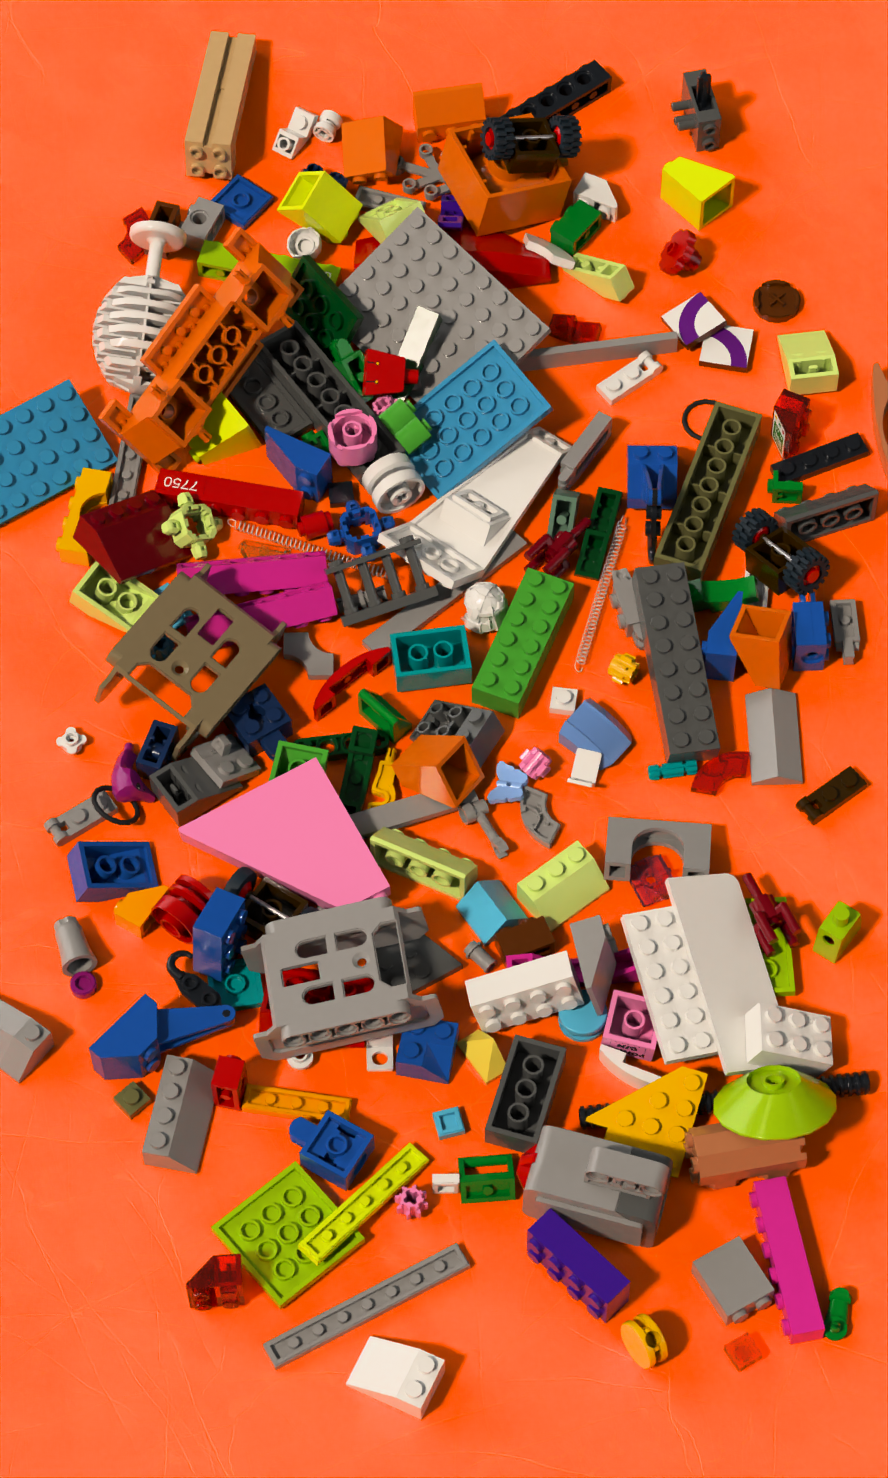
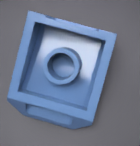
[558,698,632,770]

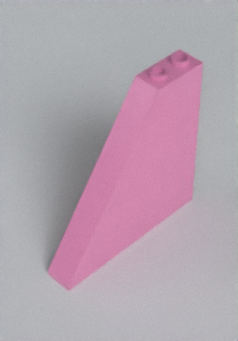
[178,757,391,909]

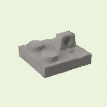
[190,733,261,789]

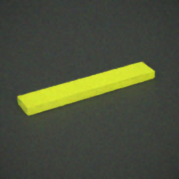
[298,1142,430,1266]

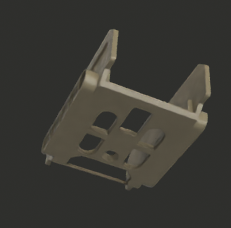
[95,563,287,762]

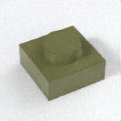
[113,1081,151,1120]

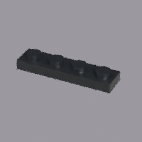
[770,432,869,482]

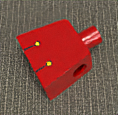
[362,349,419,397]

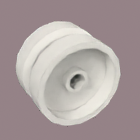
[362,452,425,514]

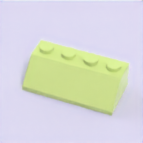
[370,827,478,900]

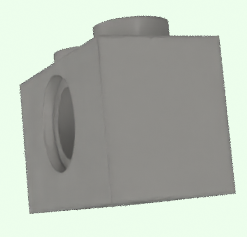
[178,197,226,252]

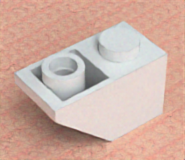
[573,172,618,223]

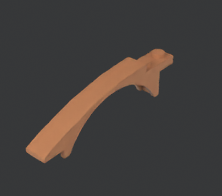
[871,363,888,480]

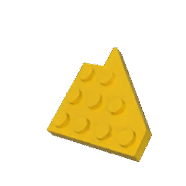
[585,1066,708,1178]

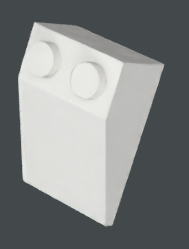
[346,1336,445,1420]

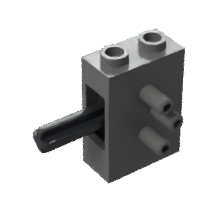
[671,69,722,152]

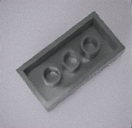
[485,1034,567,1153]

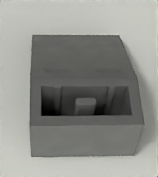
[409,700,505,768]
[149,757,243,827]

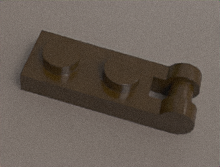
[796,766,867,825]

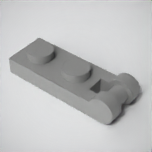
[43,791,118,847]

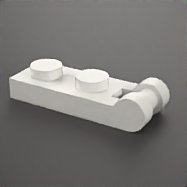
[596,350,663,406]

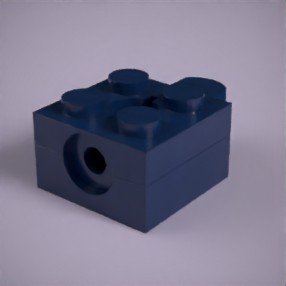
[223,683,293,762]

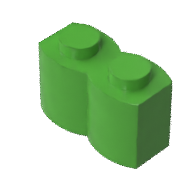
[378,398,432,455]

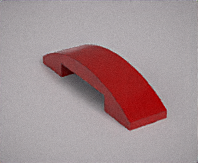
[313,647,392,722]

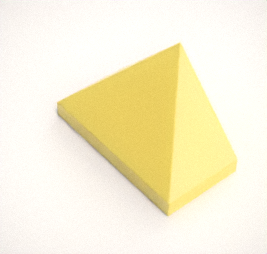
[457,1029,506,1085]

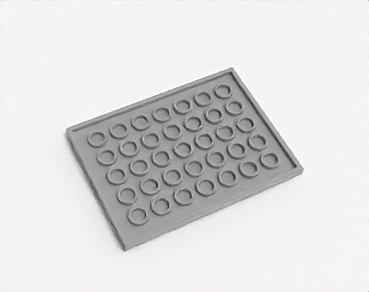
[338,207,551,403]

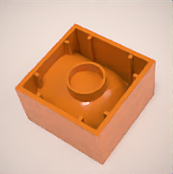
[438,113,572,236]

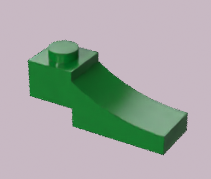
[688,575,760,613]

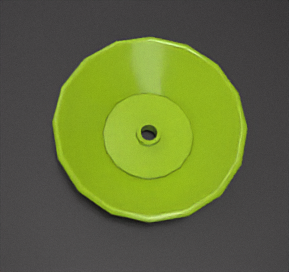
[713,1065,837,1141]

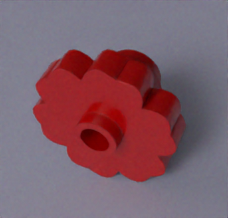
[659,229,702,275]

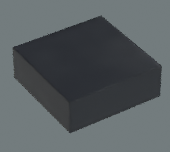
[328,481,354,508]

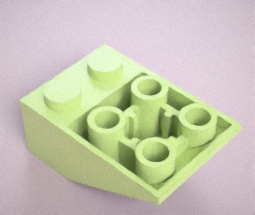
[777,330,839,396]

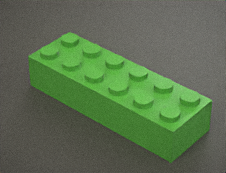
[472,567,574,719]

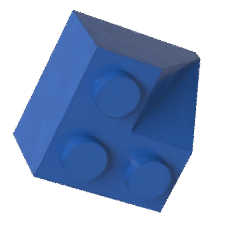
[395,1020,459,1084]

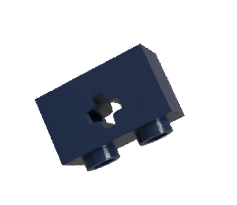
[136,720,180,780]

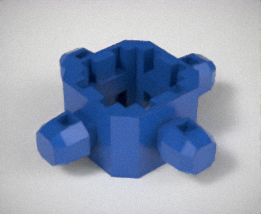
[326,500,395,562]

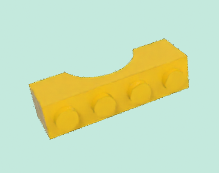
[56,467,113,566]

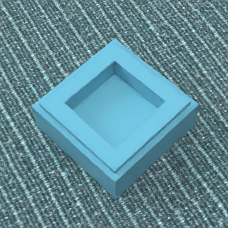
[432,1106,465,1140]

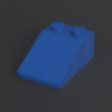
[264,426,333,503]
[701,591,743,682]
[67,842,159,902]

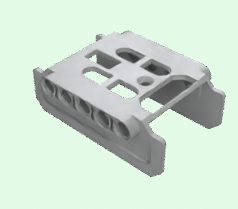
[240,897,444,1061]

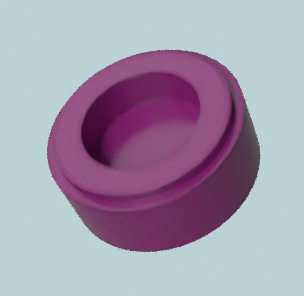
[70,971,97,999]

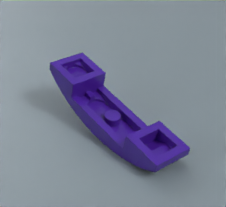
[438,194,464,231]

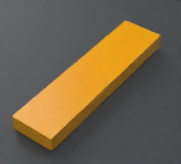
[242,1084,352,1123]

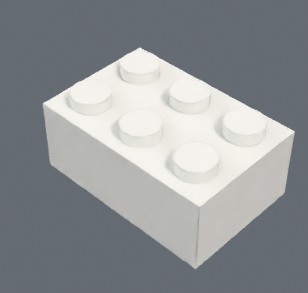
[745,1002,833,1077]

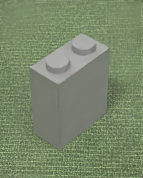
[691,1236,775,1326]

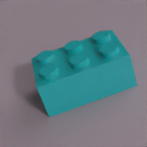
[390,625,472,692]

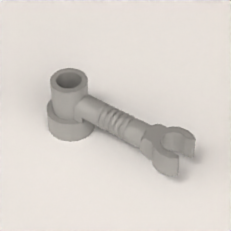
[458,799,509,859]

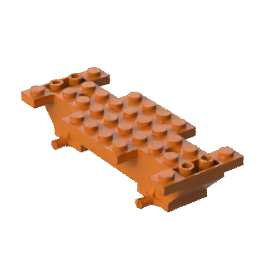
[98,227,304,473]

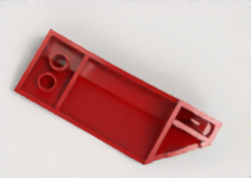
[354,227,552,289]

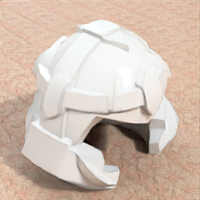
[460,582,509,634]

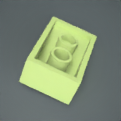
[357,198,425,244]
[69,561,159,633]

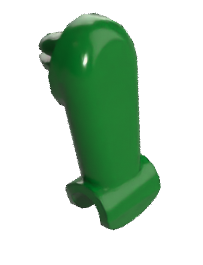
[824,1287,852,1341]

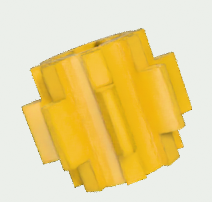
[608,653,640,685]

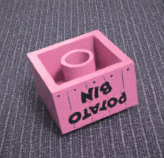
[600,989,657,1062]

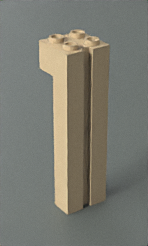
[184,31,257,180]

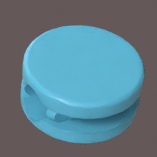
[558,989,607,1042]

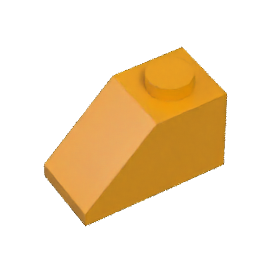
[113,885,170,939]

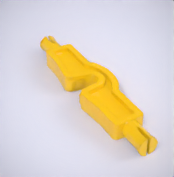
[366,748,397,849]

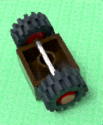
[480,115,582,174]
[732,508,830,596]

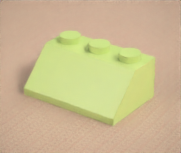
[517,840,610,933]

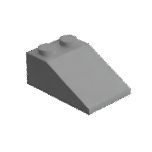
[570,915,619,1016]

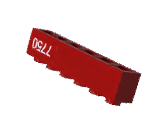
[154,468,305,529]

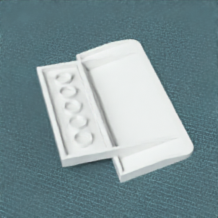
[620,873,778,1076]

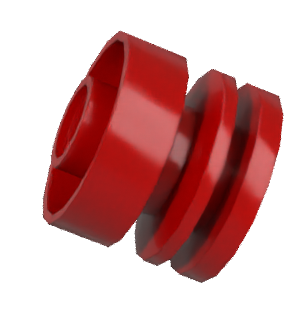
[151,874,213,945]

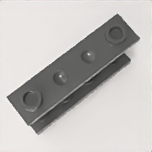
[324,535,439,627]

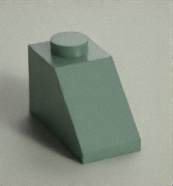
[547,488,581,538]

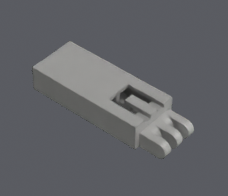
[558,411,612,490]

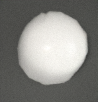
[287,227,322,260]

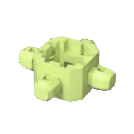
[161,492,223,560]

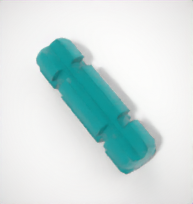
[647,759,698,780]

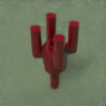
[524,517,592,578]
[742,873,802,957]

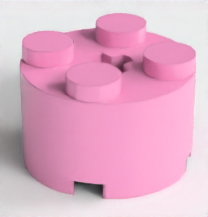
[328,409,378,466]

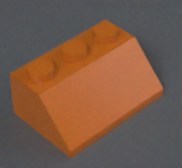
[413,83,486,143]

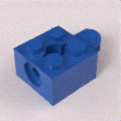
[792,592,831,671]
[289,1110,375,1191]

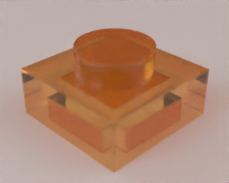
[724,1332,763,1372]

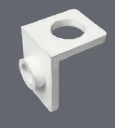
[567,748,602,788]
[366,1035,393,1072]

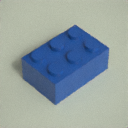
[193,887,248,982]

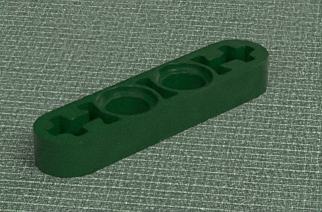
[293,730,389,762]

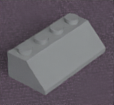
[142,1054,214,1174]

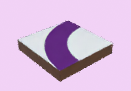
[661,292,727,350]
[699,326,754,373]

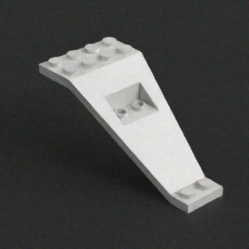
[377,426,572,590]

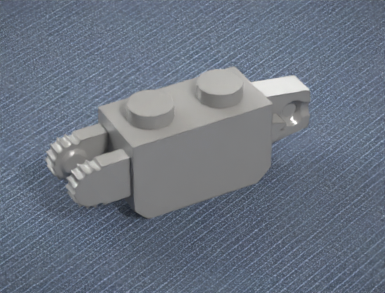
[609,568,645,650]

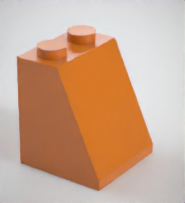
[341,116,403,185]
[729,604,792,689]
[391,735,485,808]

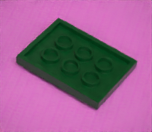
[286,255,364,362]

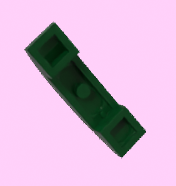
[339,726,379,815]

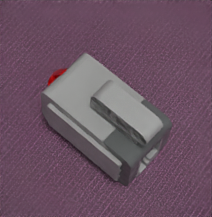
[516,1126,673,1248]

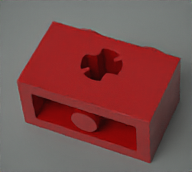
[211,1055,248,1111]

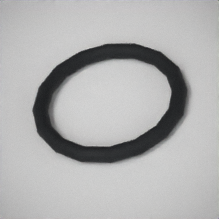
[682,399,716,440]
[91,785,140,825]

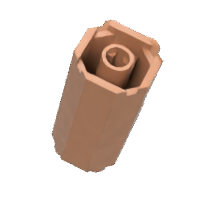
[683,1123,807,1190]

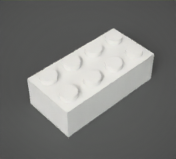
[465,950,585,1033]

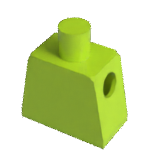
[812,901,861,964]

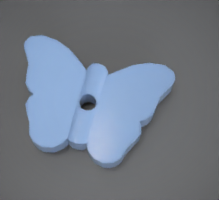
[487,761,529,804]

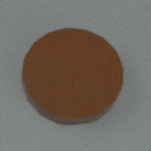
[753,280,801,323]

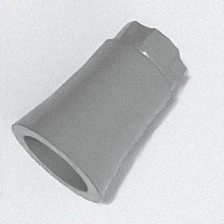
[54,916,98,977]

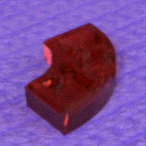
[118,207,149,265]
[691,751,750,796]

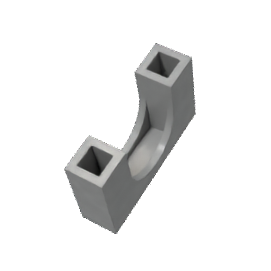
[604,817,712,882]

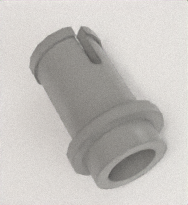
[464,941,497,973]

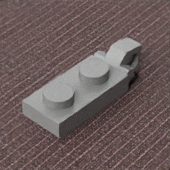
[829,599,860,665]

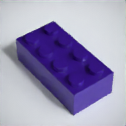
[527,1208,631,1323]

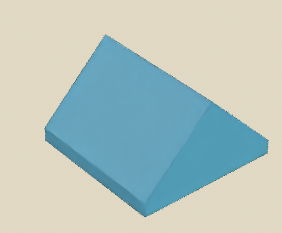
[456,880,528,946]

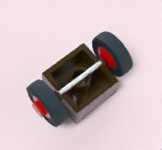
[224,867,320,941]

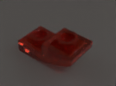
[548,314,602,344]

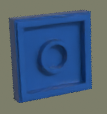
[211,174,274,231]

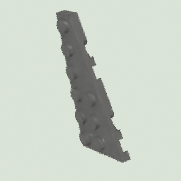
[376,934,463,995]

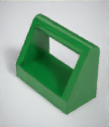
[358,689,412,744]
[458,1154,516,1204]

